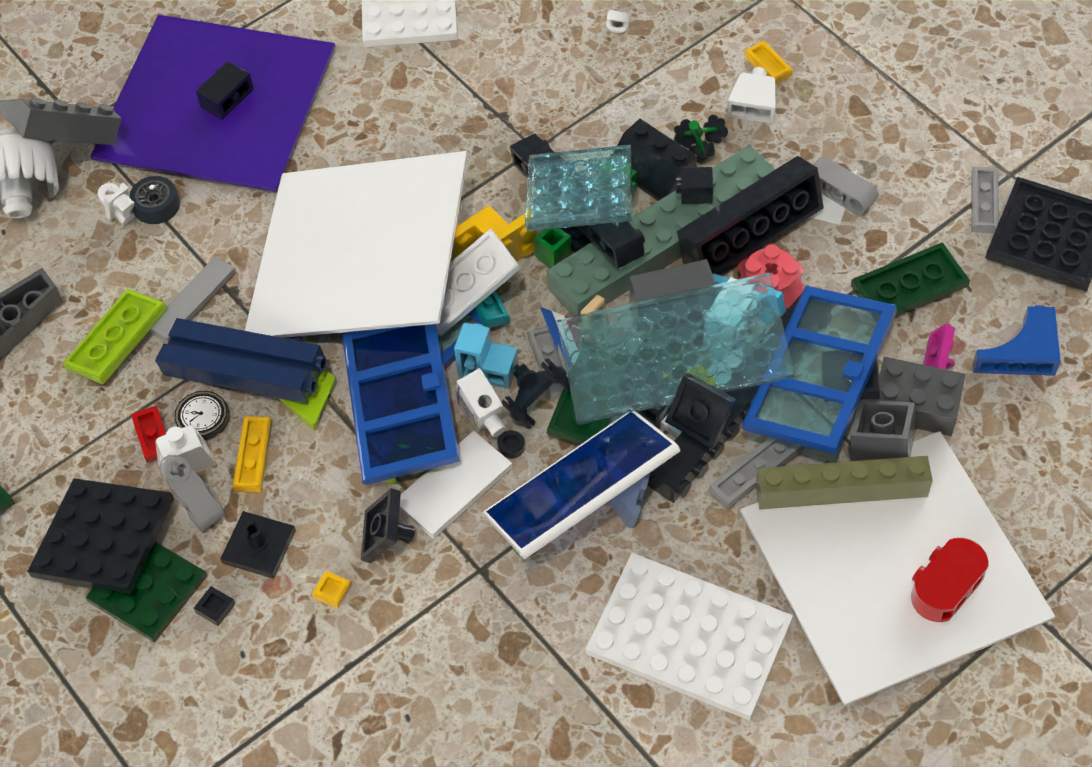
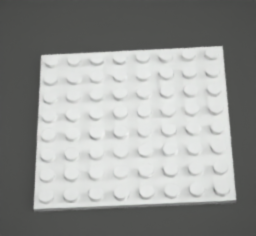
[245,151,468,338]
[740,431,1056,706]

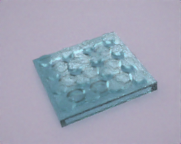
[525,145,632,231]

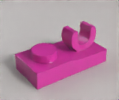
[923,323,955,369]

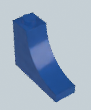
[973,305,1061,376]

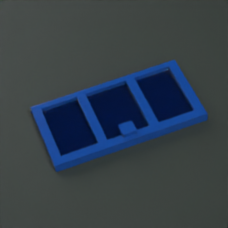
[342,324,460,485]

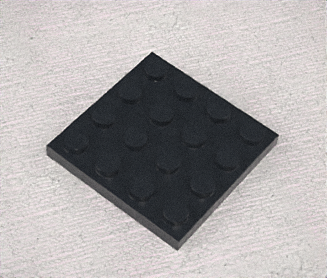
[985,176,1092,291]
[27,478,175,594]

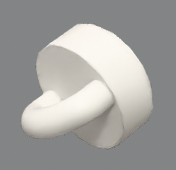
[606,10,631,33]

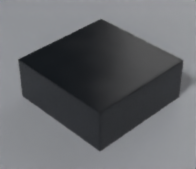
[194,586,235,626]

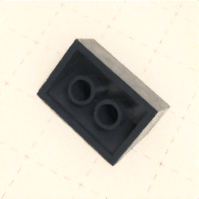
[608,118,697,201]

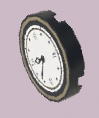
[174,391,229,441]

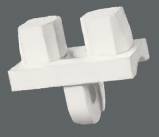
[98,183,135,226]

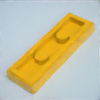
[232,416,272,493]

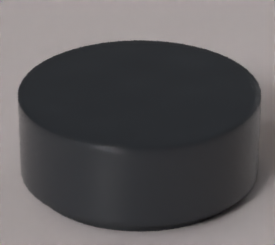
[497,430,525,459]

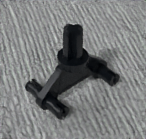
[501,358,575,429]

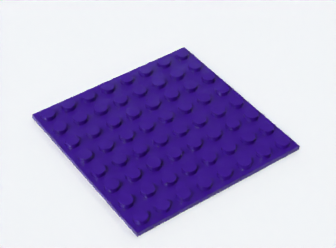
[90,15,336,192]

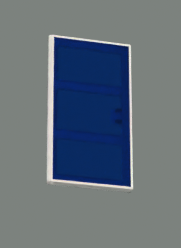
[483,409,681,559]

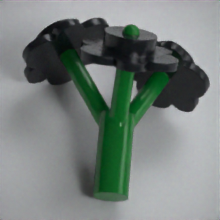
[674,115,728,160]

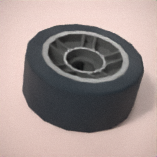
[129,176,180,224]

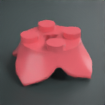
[737,244,804,309]

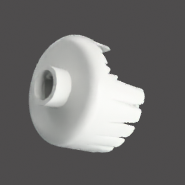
[0,129,59,218]

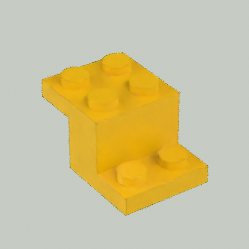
[451,205,537,261]

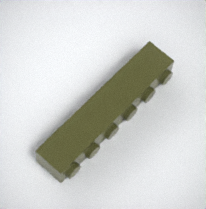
[756,456,933,510]

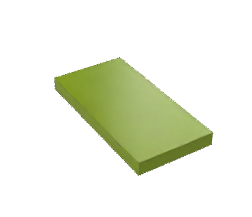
[62,289,168,385]

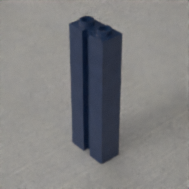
[155,318,327,404]

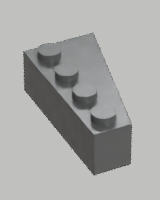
[0,268,62,360]

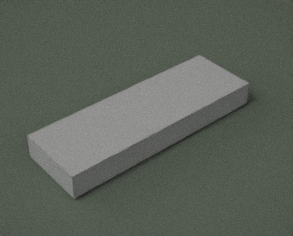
[971,166,999,234]
[527,326,570,400]

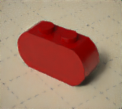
[911,538,989,622]

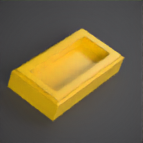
[744,40,793,85]

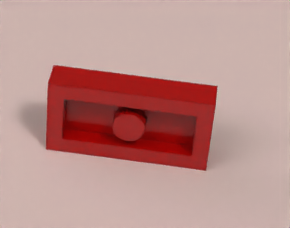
[131,405,166,463]

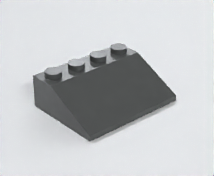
[0,97,122,145]

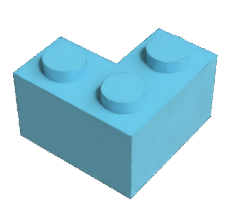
[454,322,518,389]

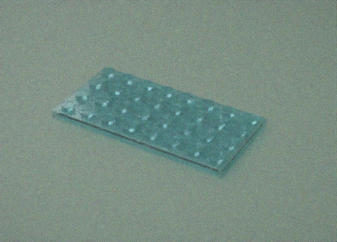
[557,273,795,424]

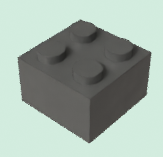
[850,400,916,461]

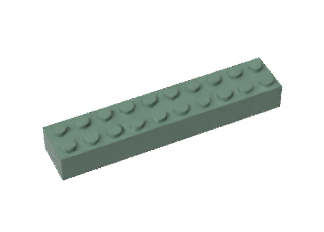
[546,145,775,322]

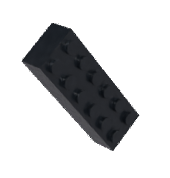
[677,156,824,275]

